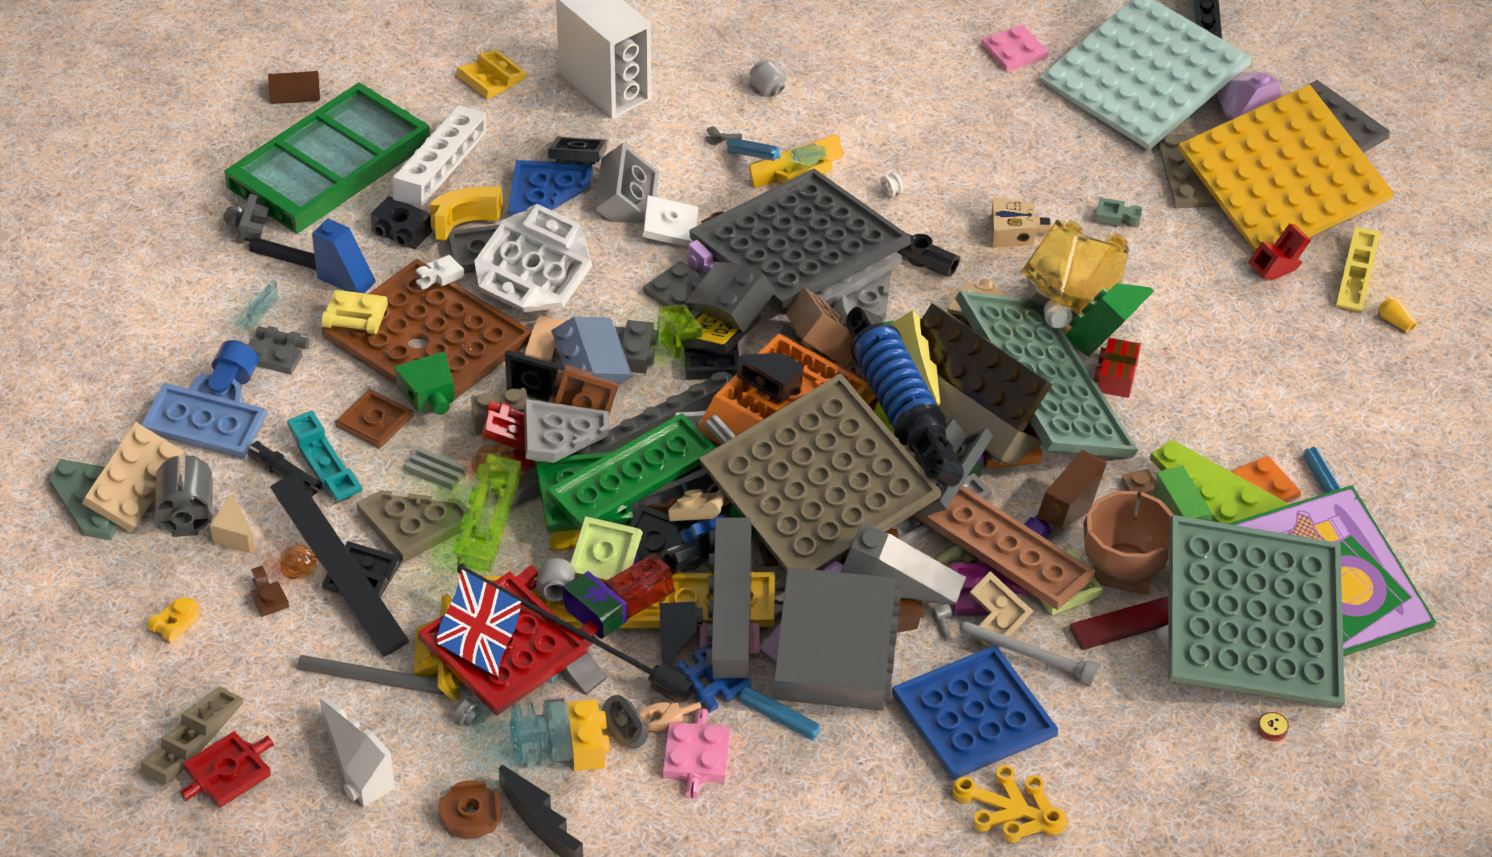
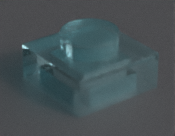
[791,143,827,166]

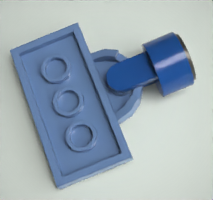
[141,340,267,459]

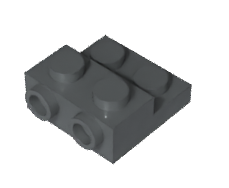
[615,320,659,374]

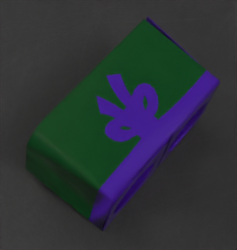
[562,571,627,639]

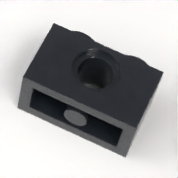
[370,196,433,249]

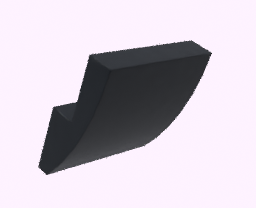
[322,541,402,598]

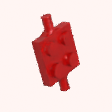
[179,731,274,808]

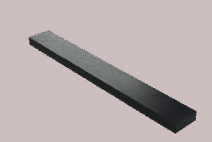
[270,472,409,657]

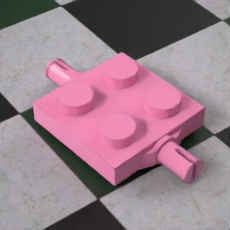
[663,708,730,798]

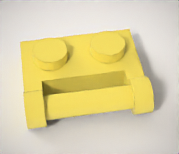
[322,290,388,334]

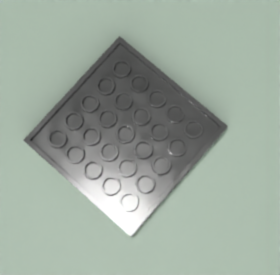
[689,169,910,310]

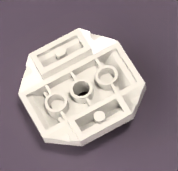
[475,204,592,313]

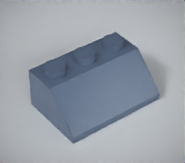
[551,317,633,385]

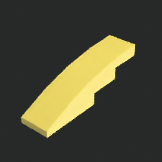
[1336,226,1381,312]
[891,310,940,405]

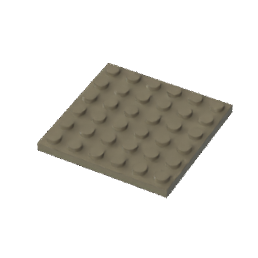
[699,373,941,572]

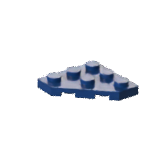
[508,160,593,217]

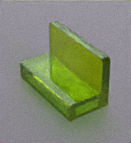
[657,304,703,359]

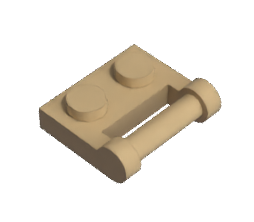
[668,489,730,521]

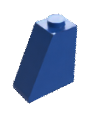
[312,218,376,294]

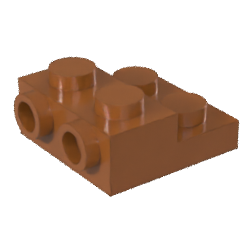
[549,364,619,414]

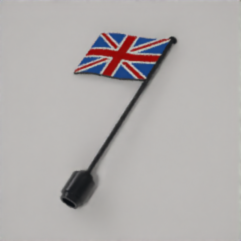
[437,563,695,703]

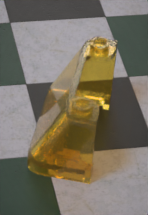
[1021,219,1130,310]

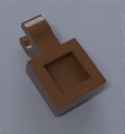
[251,565,289,617]

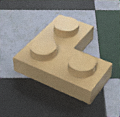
[969,572,1034,649]

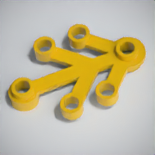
[952,765,1068,843]

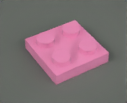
[981,24,1049,72]

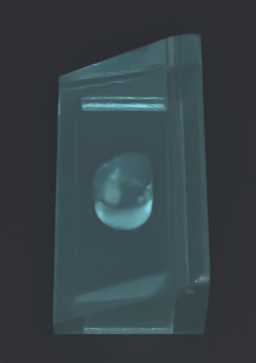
[234,279,279,331]

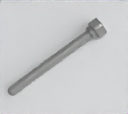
[959,621,1099,686]

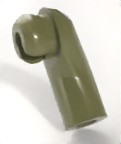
[934,543,979,566]

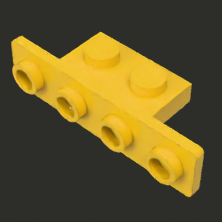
[748,134,843,189]
[414,594,462,701]

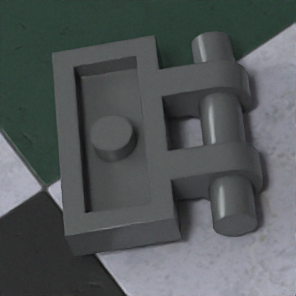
[248,326,310,375]

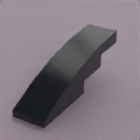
[498,764,583,857]

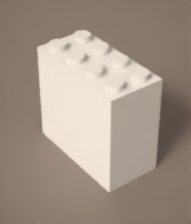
[556,0,652,119]

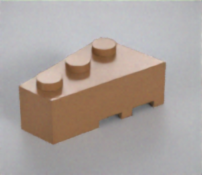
[785,287,854,368]

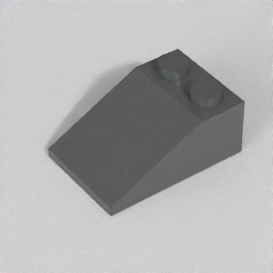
[685,262,776,333]

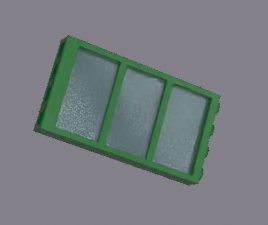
[224,82,430,234]

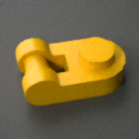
[147,597,199,643]

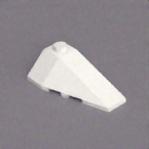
[319,695,395,807]

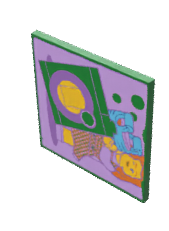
[1228,485,1437,656]

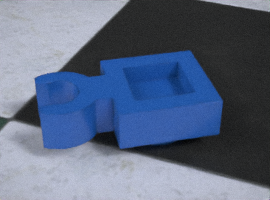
[680,514,727,543]

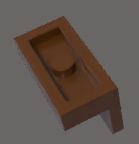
[268,71,320,104]

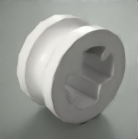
[880,172,904,198]

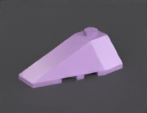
[1215,72,1281,120]

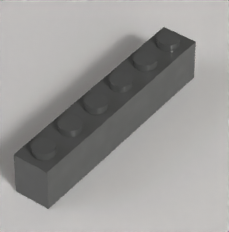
[706,518,752,678]

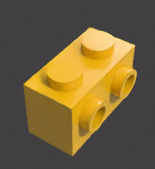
[567,699,610,771]

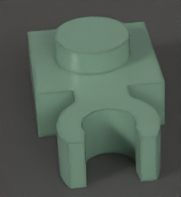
[1095,197,1142,226]

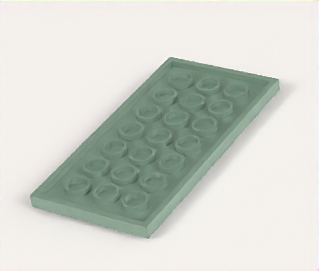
[955,291,1138,458]

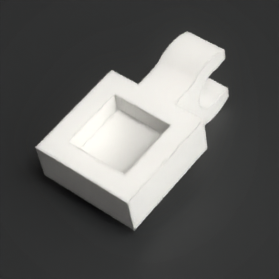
[416,255,464,289]

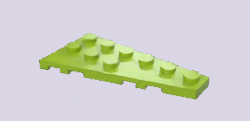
[1150,439,1289,524]

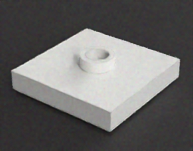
[642,195,698,247]

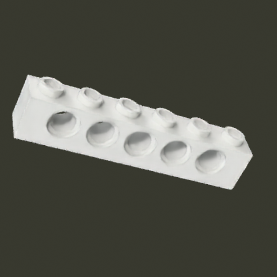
[391,105,486,207]

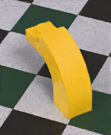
[430,186,503,240]

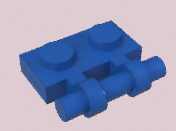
[675,642,752,712]

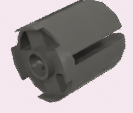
[154,455,213,537]

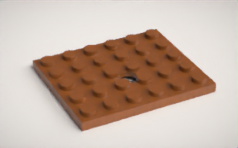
[321,259,532,404]

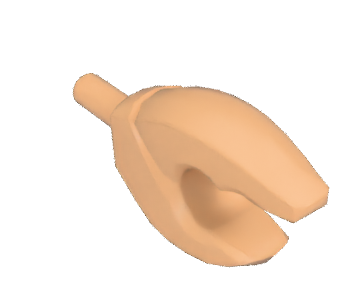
[639,702,702,733]

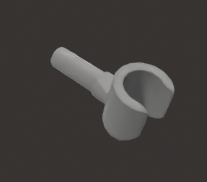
[932,603,952,641]

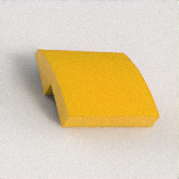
[456,50,528,99]

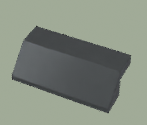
[913,419,993,516]

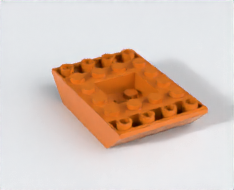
[698,334,876,447]

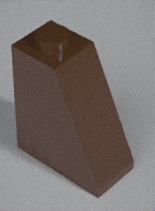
[1037,450,1107,530]

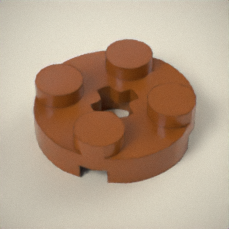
[439,780,502,838]

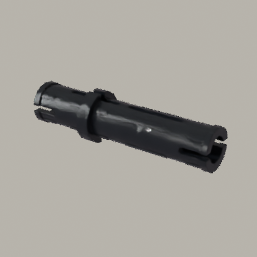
[248,441,322,497]

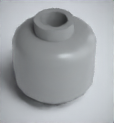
[750,60,786,96]
[536,558,575,602]

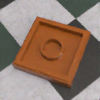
[335,389,414,449]

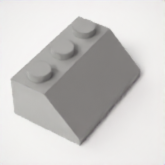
[595,143,659,223]

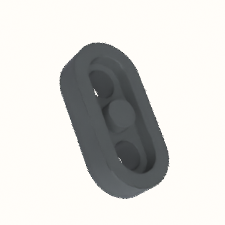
[602,695,649,749]

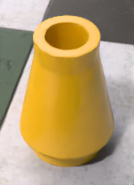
[1378,295,1418,334]

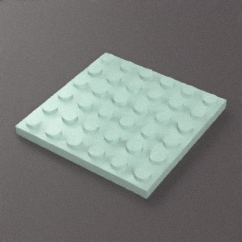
[1040,0,1251,150]

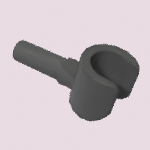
[705,126,742,145]

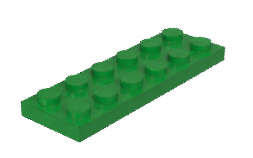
[547,413,717,531]

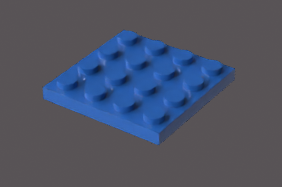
[892,645,1058,781]

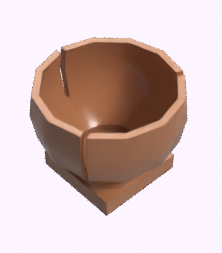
[1083,491,1174,595]

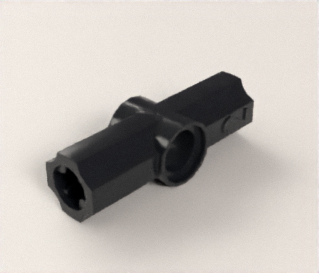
[897,233,960,276]
[659,534,715,576]

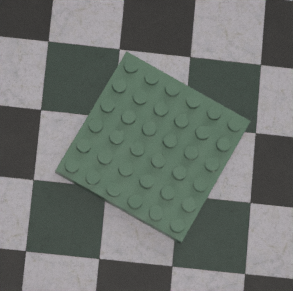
[1168,515,1345,708]

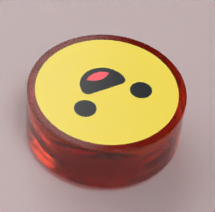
[1257,712,1289,742]

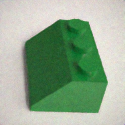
[1066,283,1154,357]

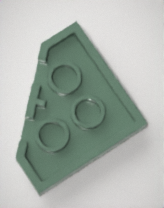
[50,459,118,540]

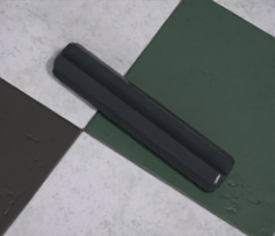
[249,237,316,270]

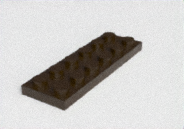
[920,303,1052,432]

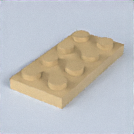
[82,422,184,533]

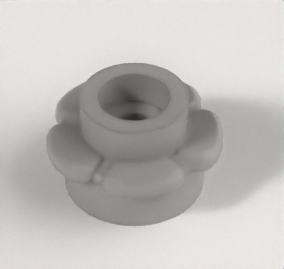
[454,698,481,726]

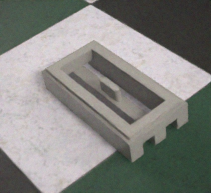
[404,447,467,490]

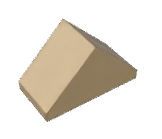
[210,495,255,553]

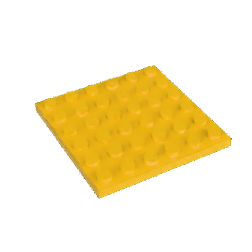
[1178,84,1394,252]

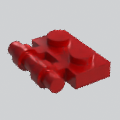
[482,401,525,452]

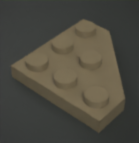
[357,490,476,562]

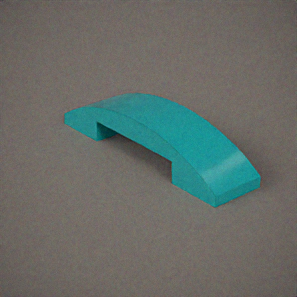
[287,410,363,501]

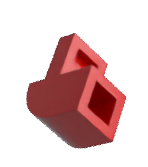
[1248,223,1311,280]

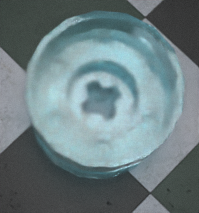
[509,697,573,769]

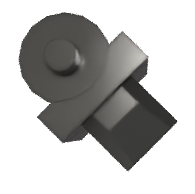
[223,194,269,244]

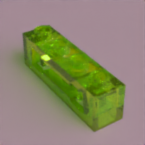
[453,454,521,573]

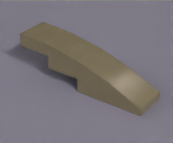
[141,687,244,785]

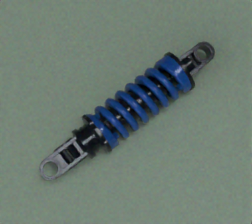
[846,307,964,487]

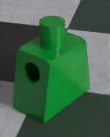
[395,352,455,415]

